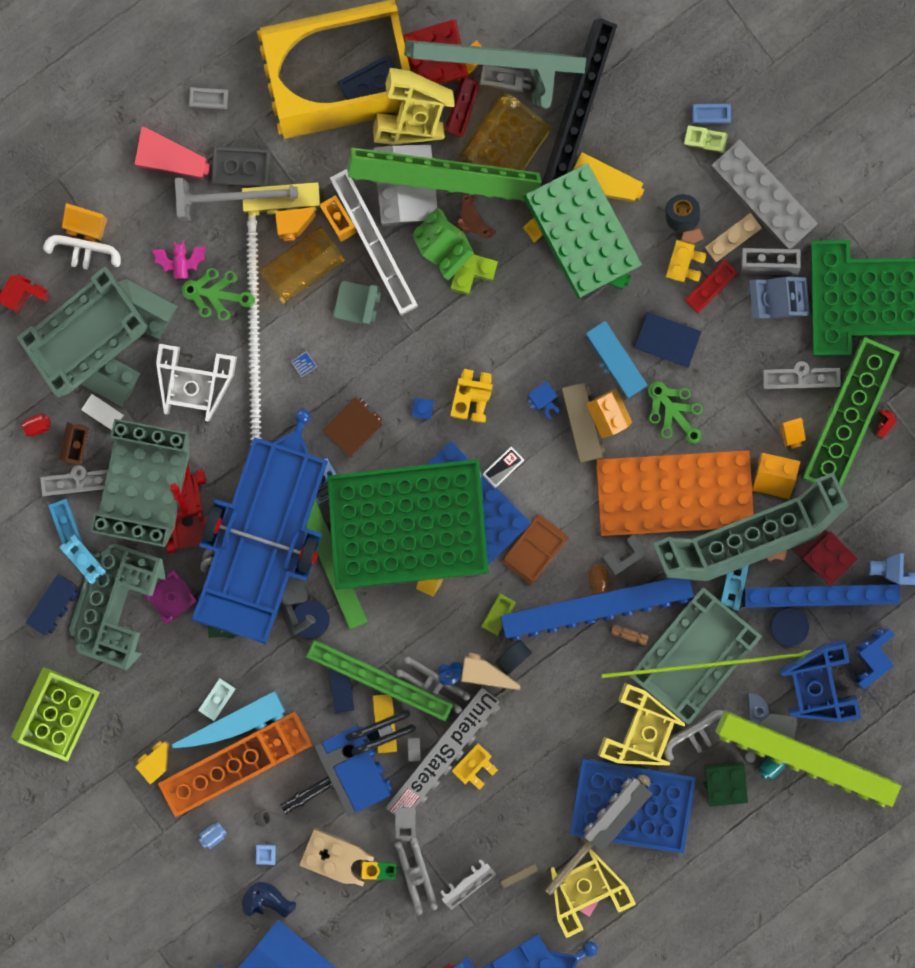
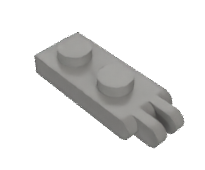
[479,65,532,92]

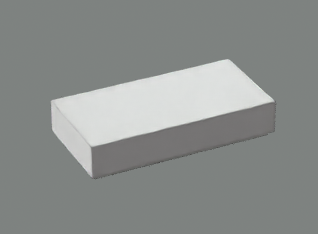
[81,394,124,430]

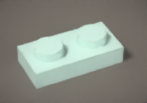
[198,678,236,721]

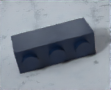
[26,575,79,636]

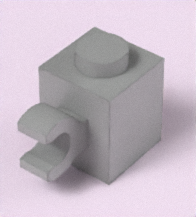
[396,807,415,841]

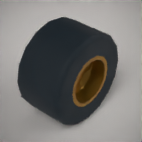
[666,194,700,232]
[495,639,532,675]

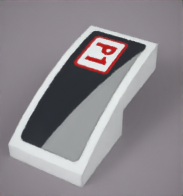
[482,447,524,488]

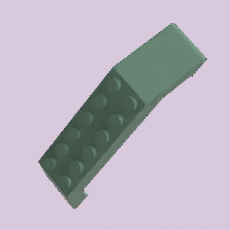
[653,472,849,581]

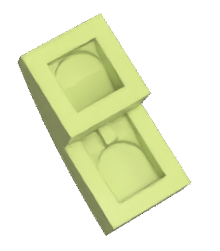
[684,126,728,153]

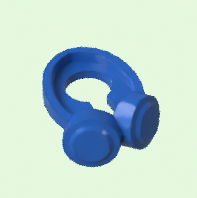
[438,662,463,685]

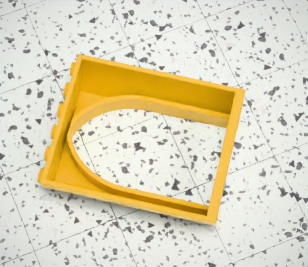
[257,0,410,139]

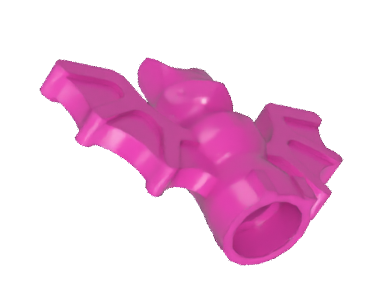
[152,241,207,280]

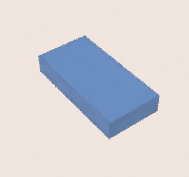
[692,104,731,124]

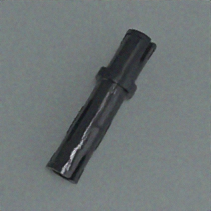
[280,776,333,815]

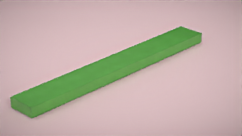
[306,499,368,629]
[306,640,453,722]

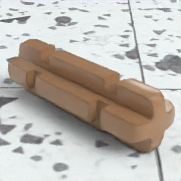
[611,625,648,645]

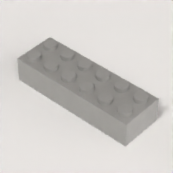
[710,140,818,249]

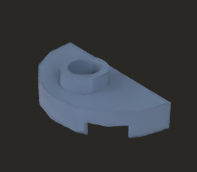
[748,693,769,724]

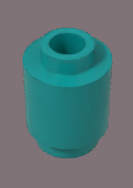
[758,756,787,780]

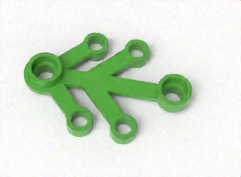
[182,268,255,321]
[648,381,703,444]

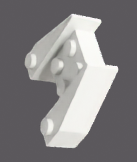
[156,344,237,421]

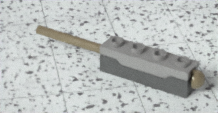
[545,775,653,895]

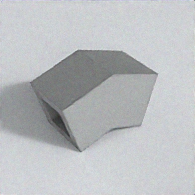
[408,738,421,761]

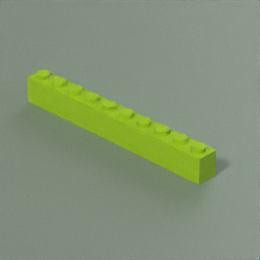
[715,710,902,807]

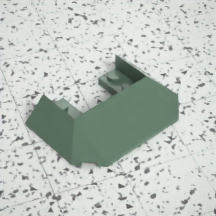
[81,279,178,407]
[69,543,166,670]

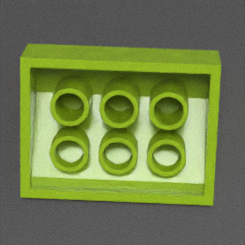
[11,667,100,762]

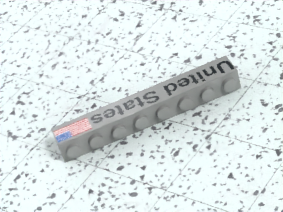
[385,687,500,816]

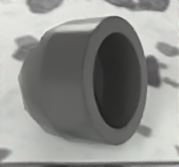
[254,810,271,827]

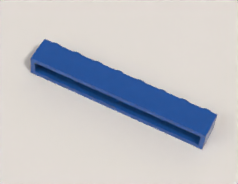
[743,584,900,607]

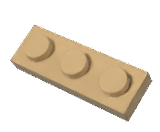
[704,213,762,263]

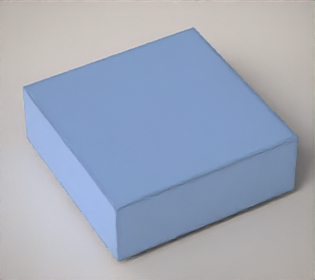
[256,845,276,865]

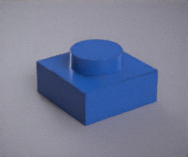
[412,398,433,420]

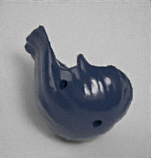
[242,882,296,917]

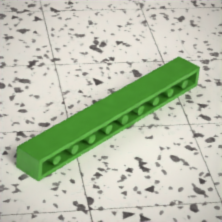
[347,147,541,202]

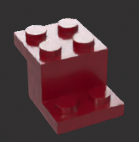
[791,529,858,586]

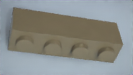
[561,383,605,464]

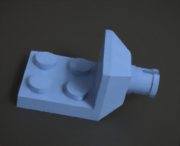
[869,553,915,585]

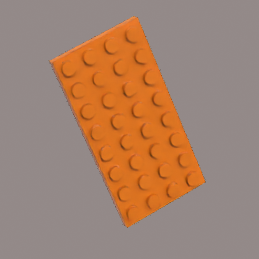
[596,450,754,536]

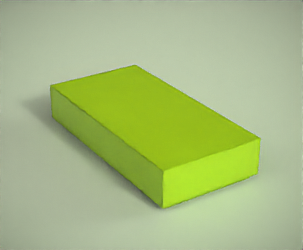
[481,593,516,636]

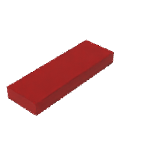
[684,259,738,314]

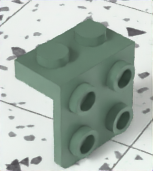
[334,281,381,326]

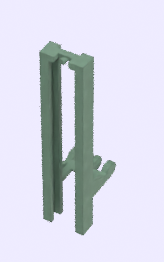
[404,40,586,109]

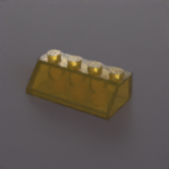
[259,226,345,304]

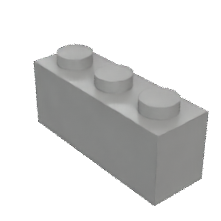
[741,248,800,275]

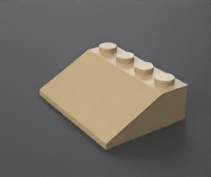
[461,653,520,690]

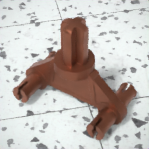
[452,194,495,238]

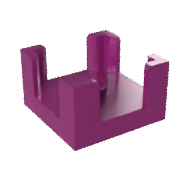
[144,570,199,624]

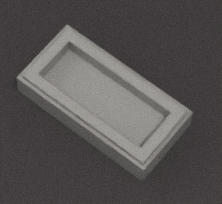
[189,87,229,110]

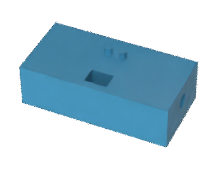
[584,321,648,400]

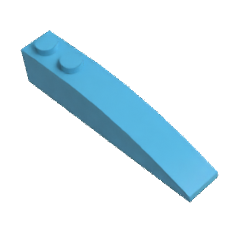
[172,691,286,748]

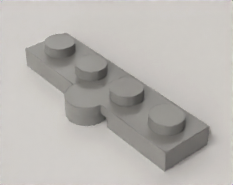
[763,361,841,389]
[40,465,108,497]

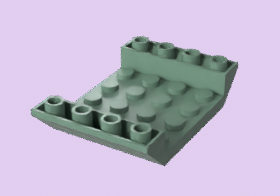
[91,419,190,547]

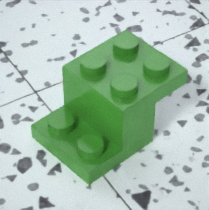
[412,207,474,280]

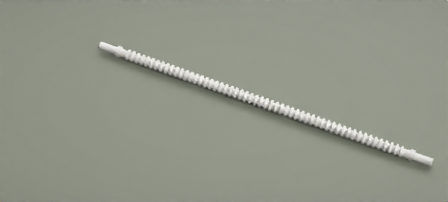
[246,216,262,445]

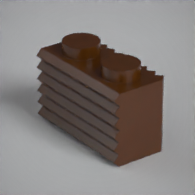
[59,422,90,465]

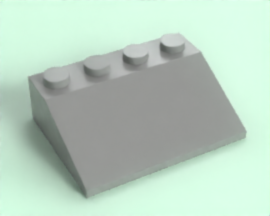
[374,145,437,227]

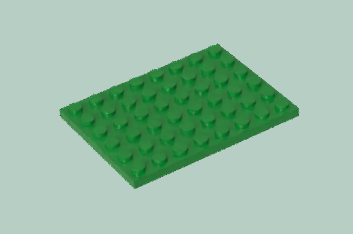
[327,459,489,590]

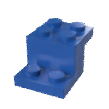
[854,628,895,690]

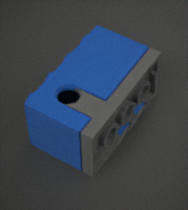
[314,724,393,816]

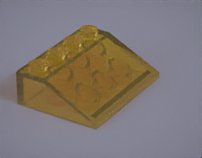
[460,92,553,170]

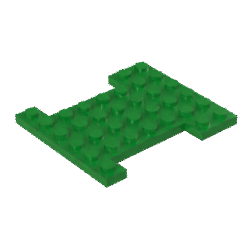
[811,240,915,356]

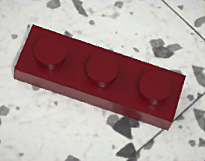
[444,77,480,138]

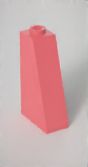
[135,127,210,180]

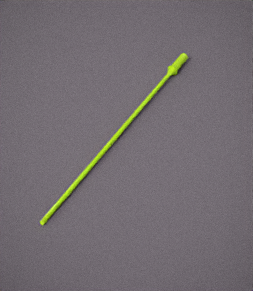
[601,650,812,678]

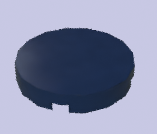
[294,601,330,639]
[771,608,809,646]

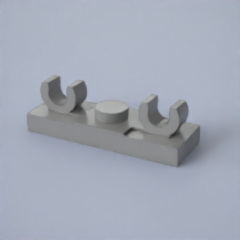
[441,860,496,910]

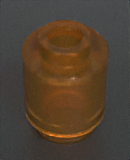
[588,565,609,593]

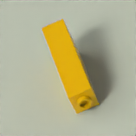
[573,152,645,203]

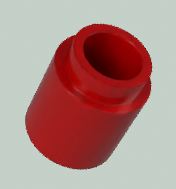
[21,413,51,437]

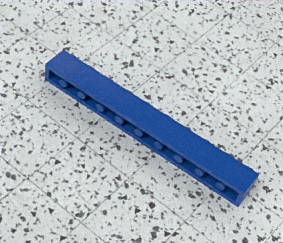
[500,578,694,641]

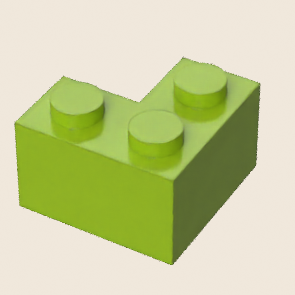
[451,255,498,295]

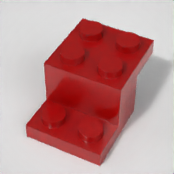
[0,273,50,313]

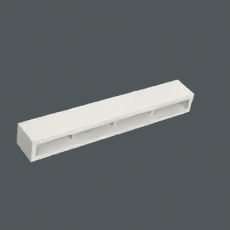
[330,169,418,316]

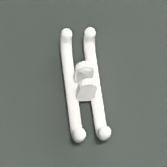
[43,235,121,269]

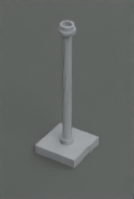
[175,178,298,221]

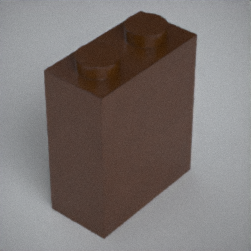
[323,398,383,458]

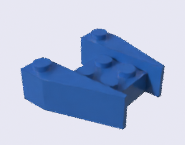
[780,640,861,722]

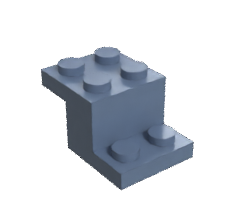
[749,277,810,319]

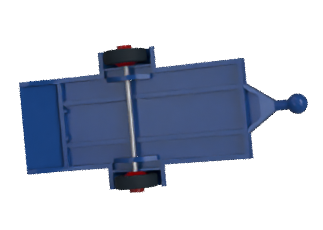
[192,409,328,644]

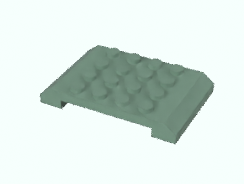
[17,267,148,397]
[629,587,762,725]

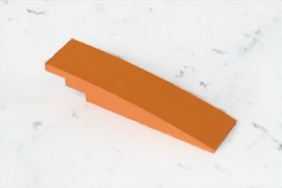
[158,711,313,818]

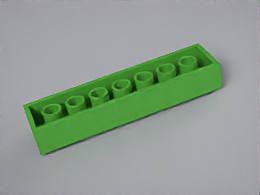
[801,337,900,487]

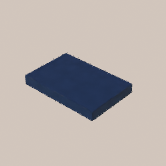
[338,55,395,100]
[635,312,702,368]

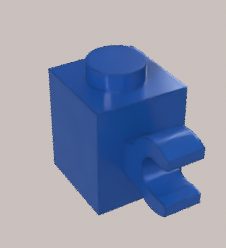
[527,381,559,419]

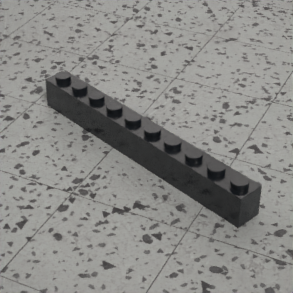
[541,18,618,186]

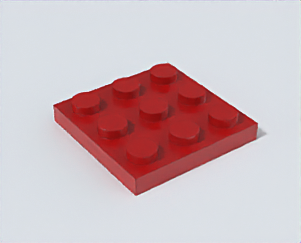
[403,19,469,84]

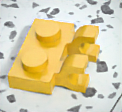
[666,239,706,282]
[452,743,498,789]

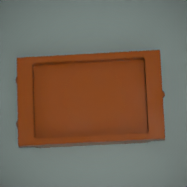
[501,514,569,585]

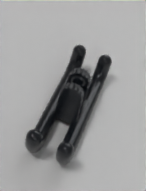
[346,710,416,756]

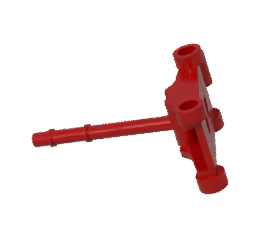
[166,463,206,554]

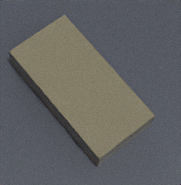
[500,862,538,888]

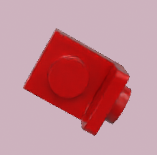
[875,409,897,440]

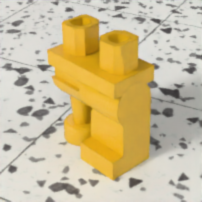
[450,369,493,423]

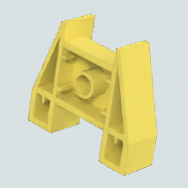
[373,68,455,145]
[597,683,685,765]
[551,849,636,938]

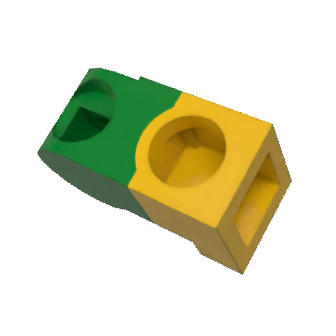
[360,860,397,880]

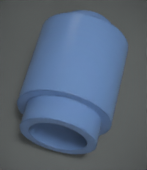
[198,822,227,850]

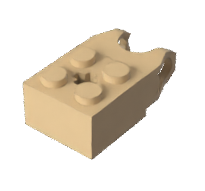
[299,828,374,886]

